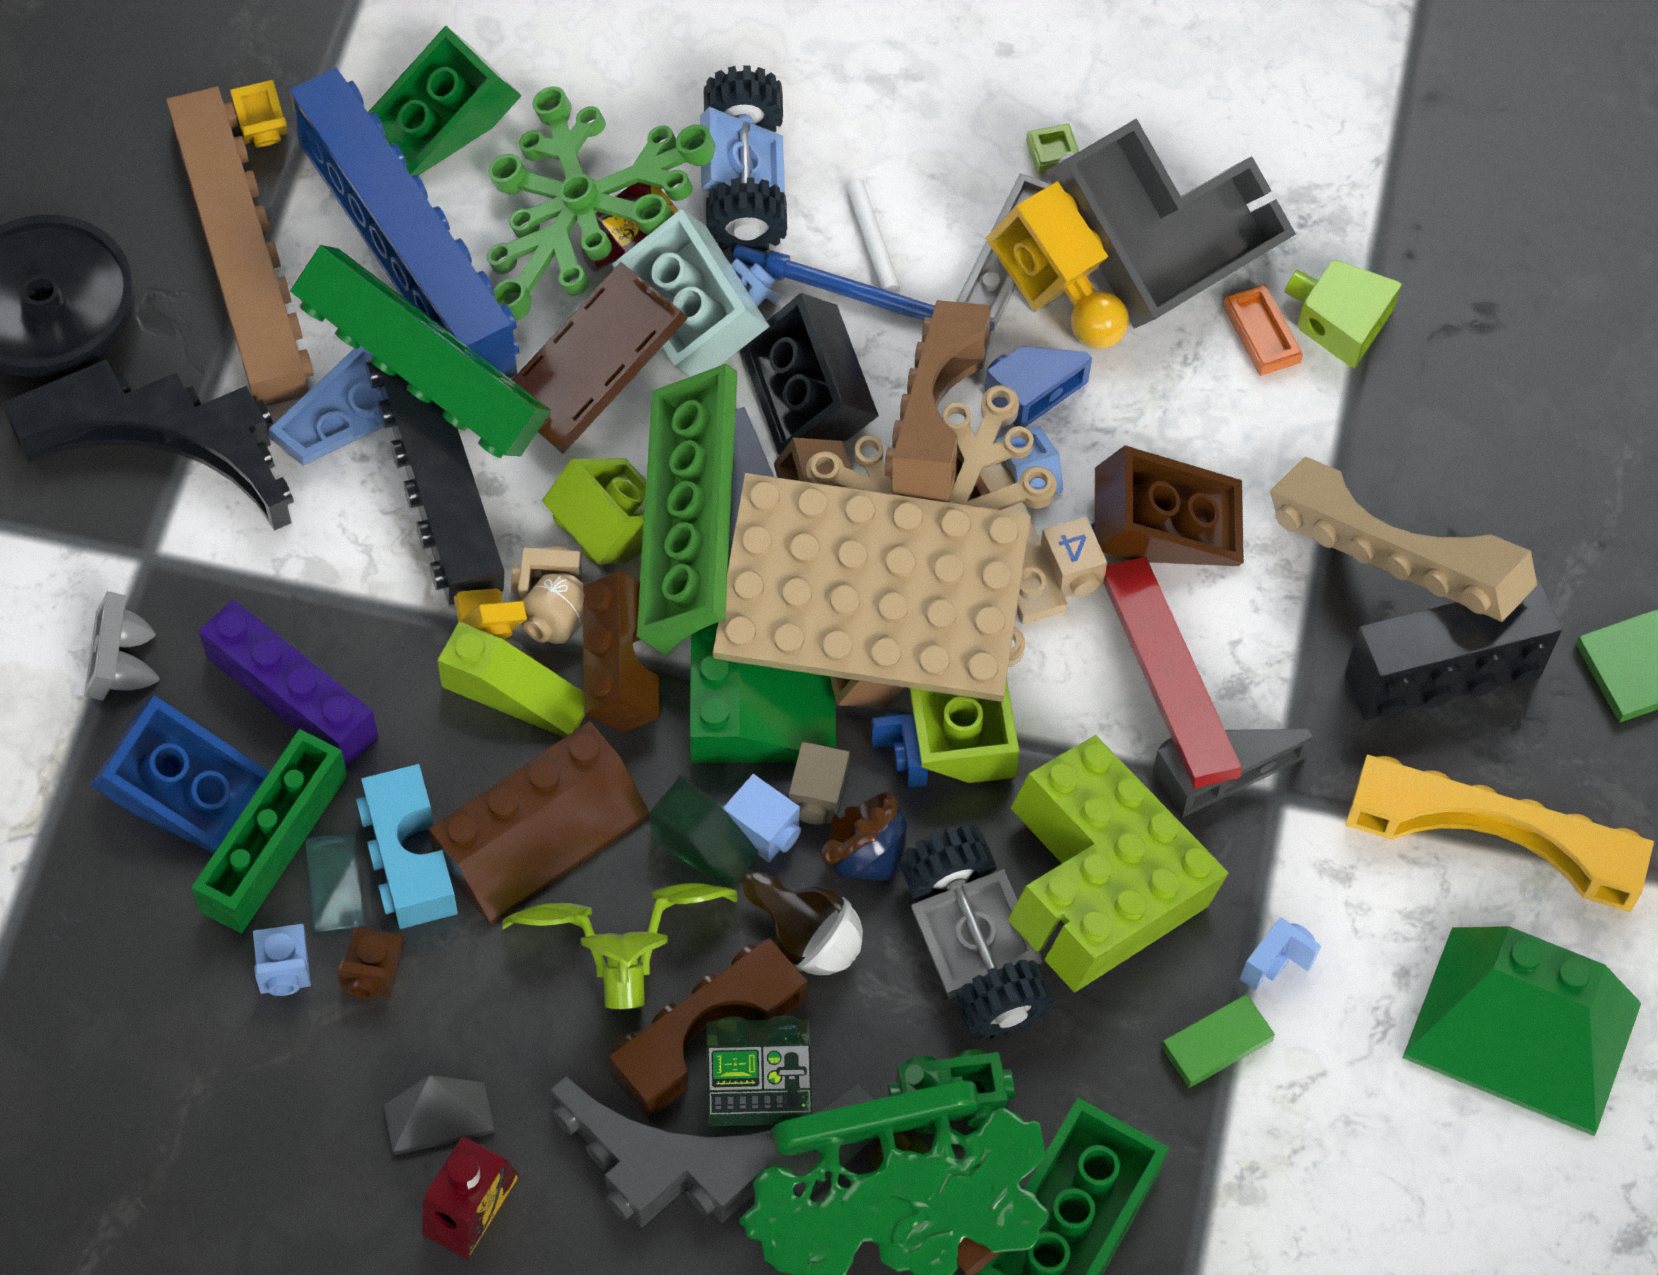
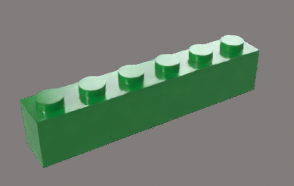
[290,245,552,458]

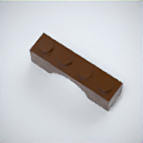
[609,938,807,1119]

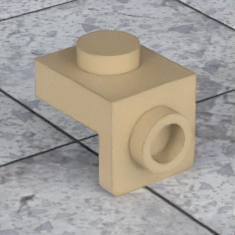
[511,546,582,601]

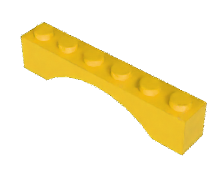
[1345,754,1654,912]

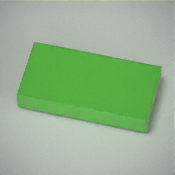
[1161,994,1275,1088]

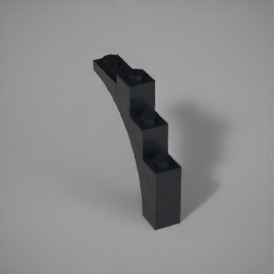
[2,359,294,531]

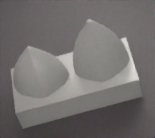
[84,591,160,700]

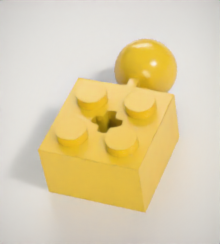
[985,181,1129,349]

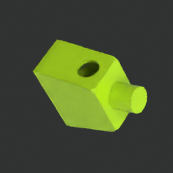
[1285,260,1402,369]

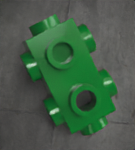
[888,1049,1014,1134]

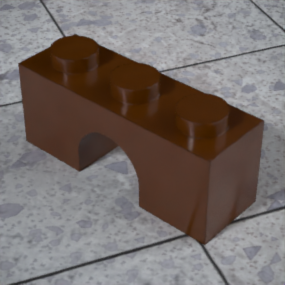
[583,570,659,733]

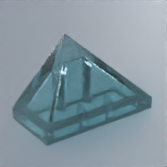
[305,832,365,932]

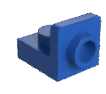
[871,711,928,788]

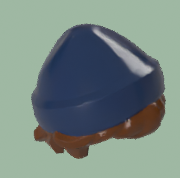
[821,792,908,881]

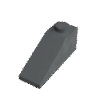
[1152,729,1313,818]

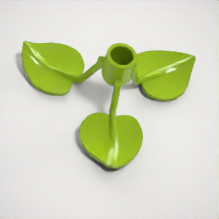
[502,883,738,1009]

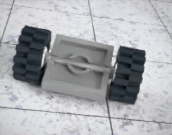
[899,825,1055,1040]

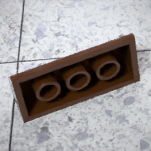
[429,721,650,925]

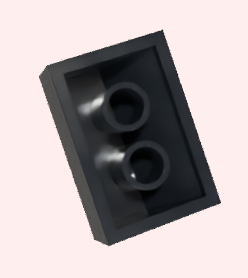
[741,293,879,455]

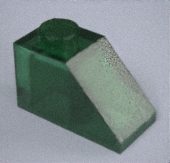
[650,777,759,889]

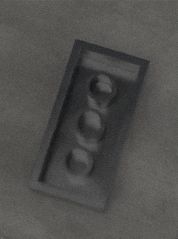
[1345,581,1562,720]

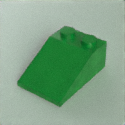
[368,25,522,176]

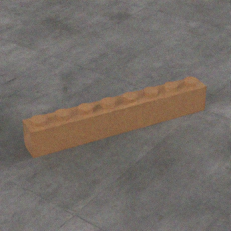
[166,86,314,406]

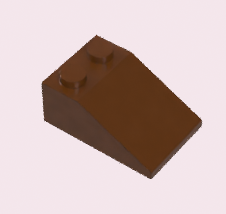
[1095,445,1244,566]

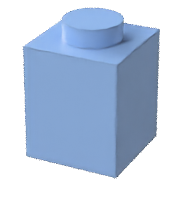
[723,774,801,862]

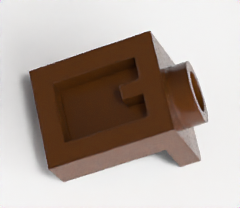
[337,926,405,999]

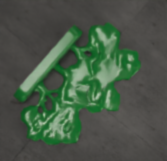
[739,1081,1049,1275]

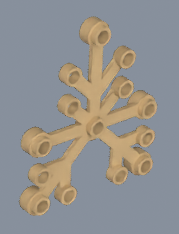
[806,385,1057,667]

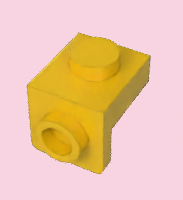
[230,80,287,147]
[454,588,527,640]

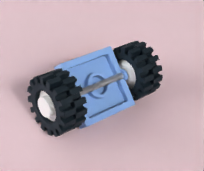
[700,65,788,253]

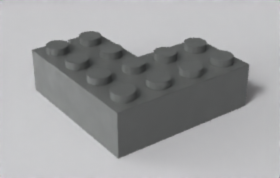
[1045,118,1296,329]

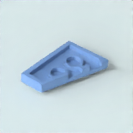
[269,346,384,466]

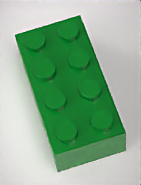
[976,1097,1169,1275]

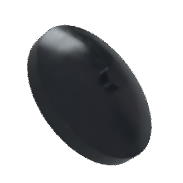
[0,215,135,377]

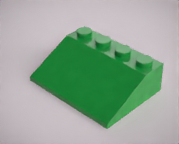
[690,622,836,763]

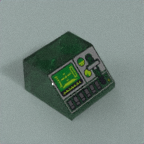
[706,1015,813,1126]

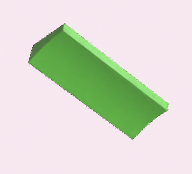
[637,364,737,655]

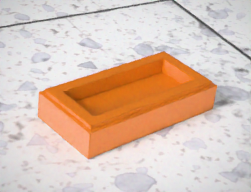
[1222,284,1303,376]

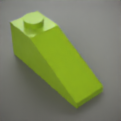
[437,621,585,738]

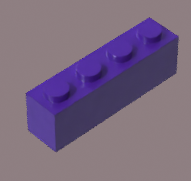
[199,599,378,769]

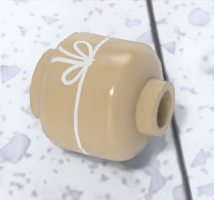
[522,573,585,644]

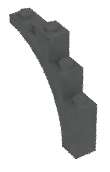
[551,1076,880,1228]

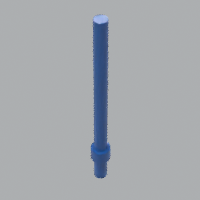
[732,244,993,334]

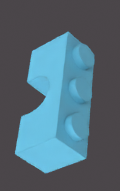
[356,764,458,929]

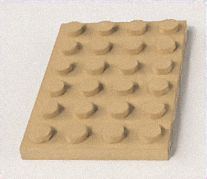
[713,473,1031,702]

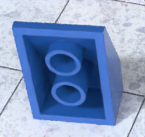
[89,695,270,854]

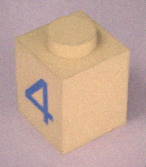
[1040,516,1107,597]

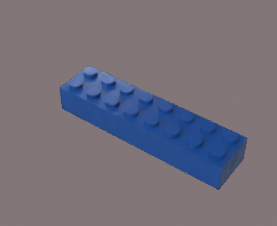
[289,67,520,378]

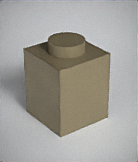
[789,742,850,825]

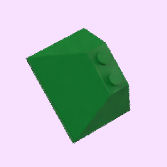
[1402,926,1641,1136]

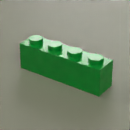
[191,729,347,934]

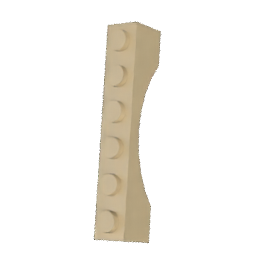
[1270,456,1538,622]

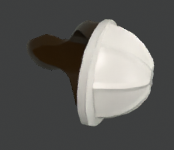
[741,869,863,975]

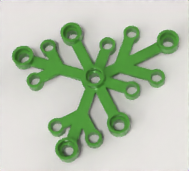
[487,86,716,320]

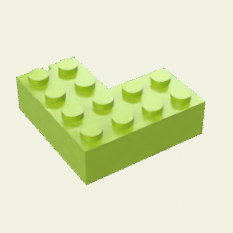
[1008,735,1229,993]

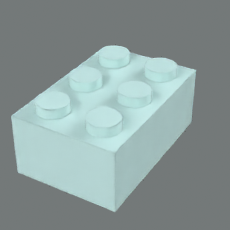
[612,209,770,377]

